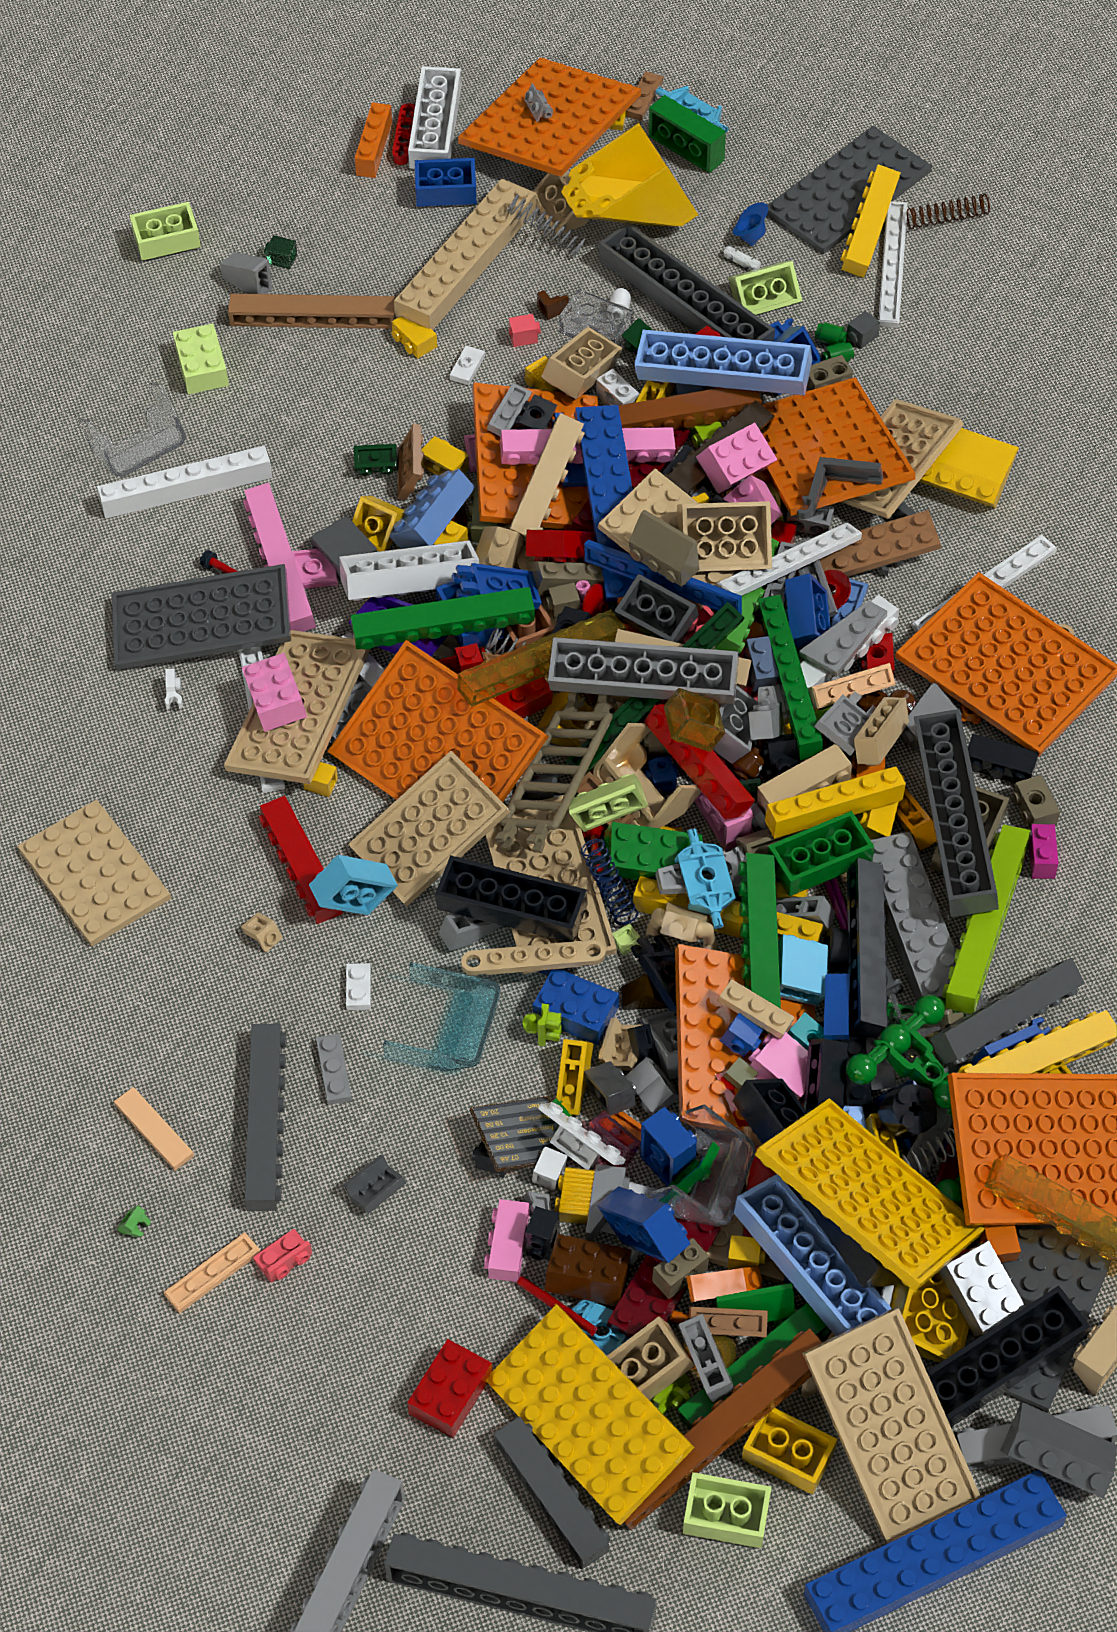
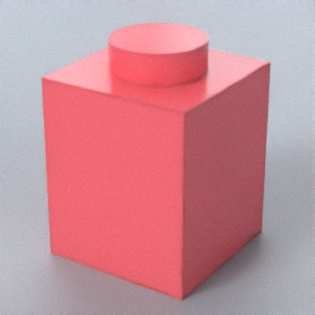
[508,314,541,347]

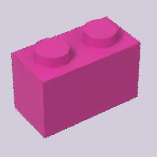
[1029,824,1059,879]

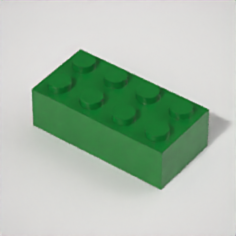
[649,95,726,174]
[768,811,875,897]
[603,822,703,880]

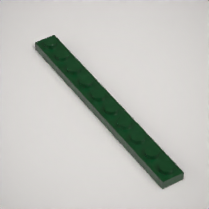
[565,602,744,776]

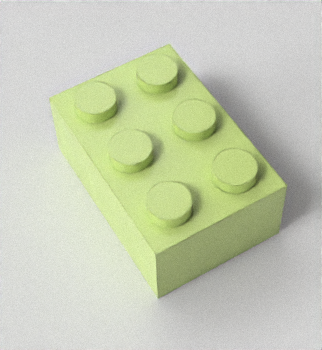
[130,202,201,261]
[173,323,229,394]
[683,1472,771,1548]

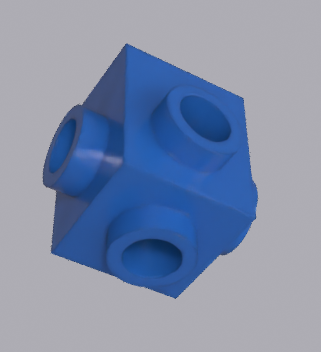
[644,756,679,794]

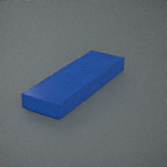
[824,974,850,1040]

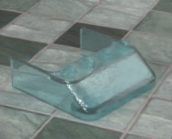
[383,962,501,1072]

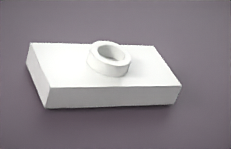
[450,346,485,385]

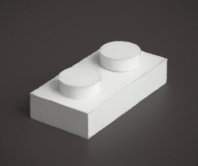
[346,963,371,1010]

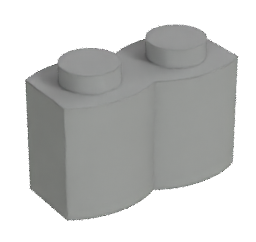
[625,1057,679,1114]

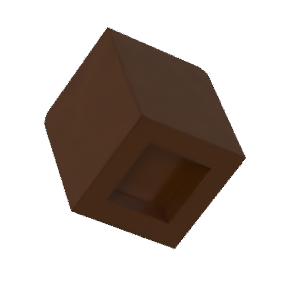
[537,290,569,320]

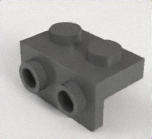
[344,1155,406,1214]

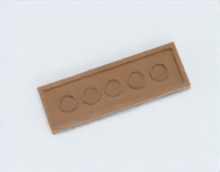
[819,510,942,577]

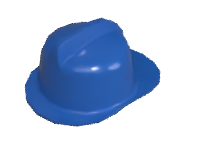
[733,202,769,246]

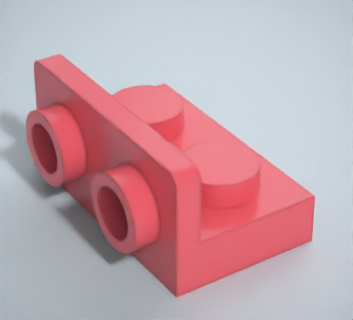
[253,1229,312,1283]

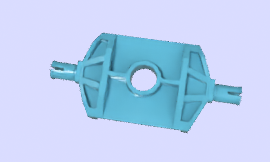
[655,86,729,133]
[674,829,736,929]
[572,1300,630,1355]

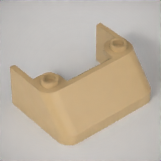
[593,723,702,828]

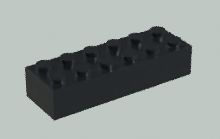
[435,855,588,942]

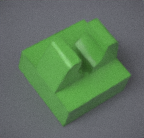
[117,1205,151,1238]

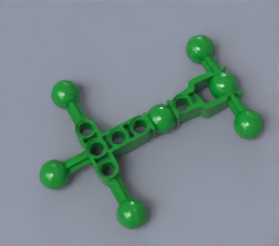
[846,994,963,1207]

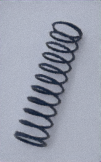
[580,839,638,925]

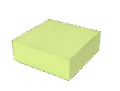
[612,924,640,956]

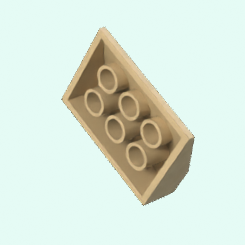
[677,501,772,571]

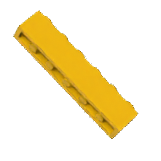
[840,164,901,278]
[765,766,906,839]

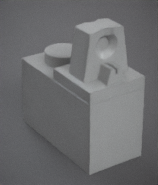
[748,686,785,740]

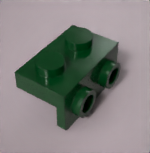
[353,444,398,476]

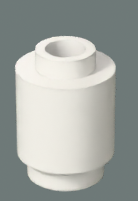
[608,288,631,319]

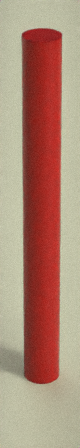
[517,1276,597,1336]

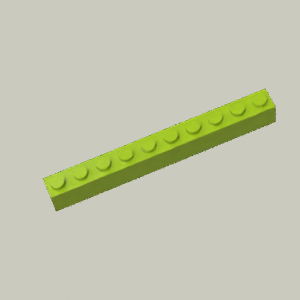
[942,824,1031,1014]

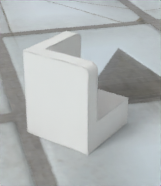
[532,1147,568,1191]

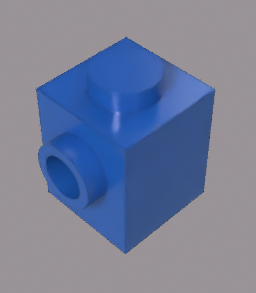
[719,1013,763,1058]

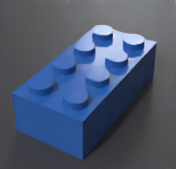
[597,1186,691,1263]

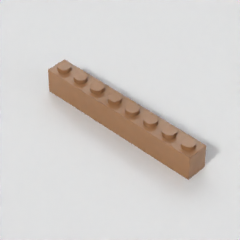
[228,294,395,329]

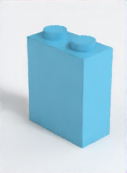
[778,934,828,1006]

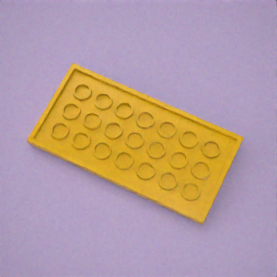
[486,1304,694,1525]

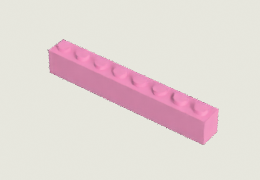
[500,428,676,465]
[243,482,316,632]

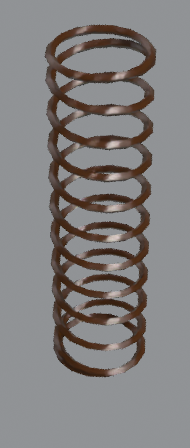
[906,193,990,230]

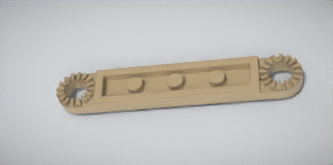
[461,940,606,976]

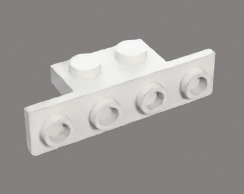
[538,1102,626,1170]

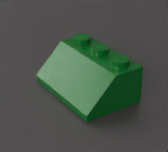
[711,1283,795,1336]

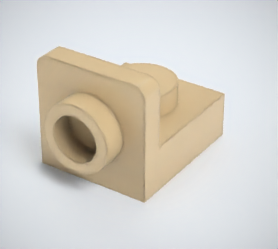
[241,912,283,952]

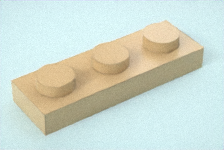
[718,979,795,1039]

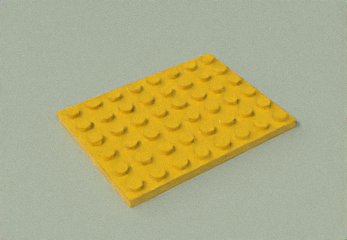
[754,1098,985,1291]

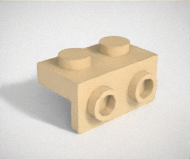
[599,1018,641,1071]

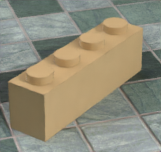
[854,697,909,766]

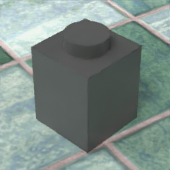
[847,311,880,349]

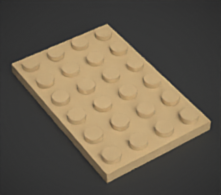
[841,399,964,519]
[597,469,739,611]
[348,751,511,907]
[17,799,172,947]

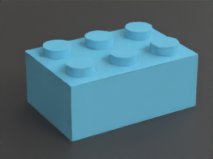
[309,855,398,915]

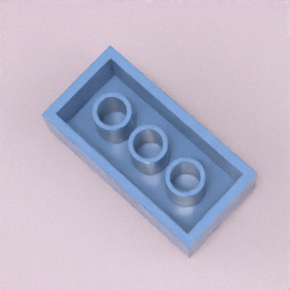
[389,469,475,549]

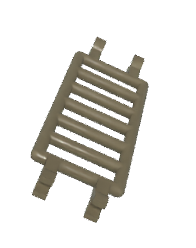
[495,692,616,853]

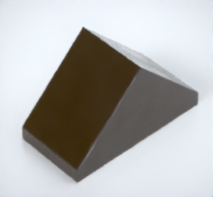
[621,974,669,1010]

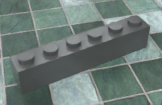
[493,1417,610,1569]

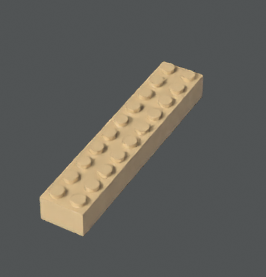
[394,178,536,330]

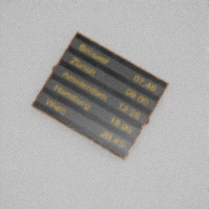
[469,1096,573,1172]

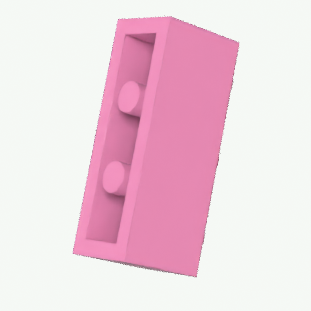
[484,1199,530,1282]

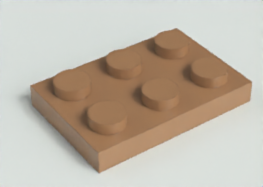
[397,423,424,501]

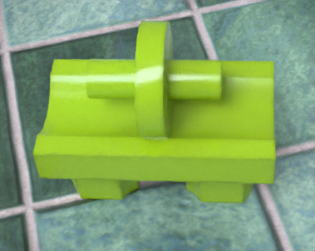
[522,1003,562,1046]
[650,1373,692,1415]

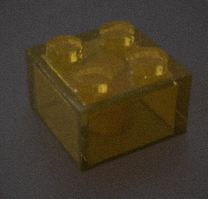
[664,688,725,752]

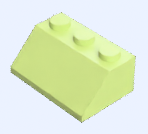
[728,261,802,315]
[569,773,648,832]

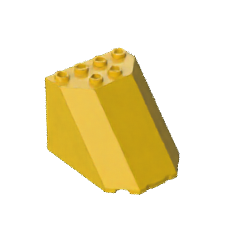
[561,123,699,227]

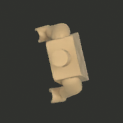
[645,902,718,950]

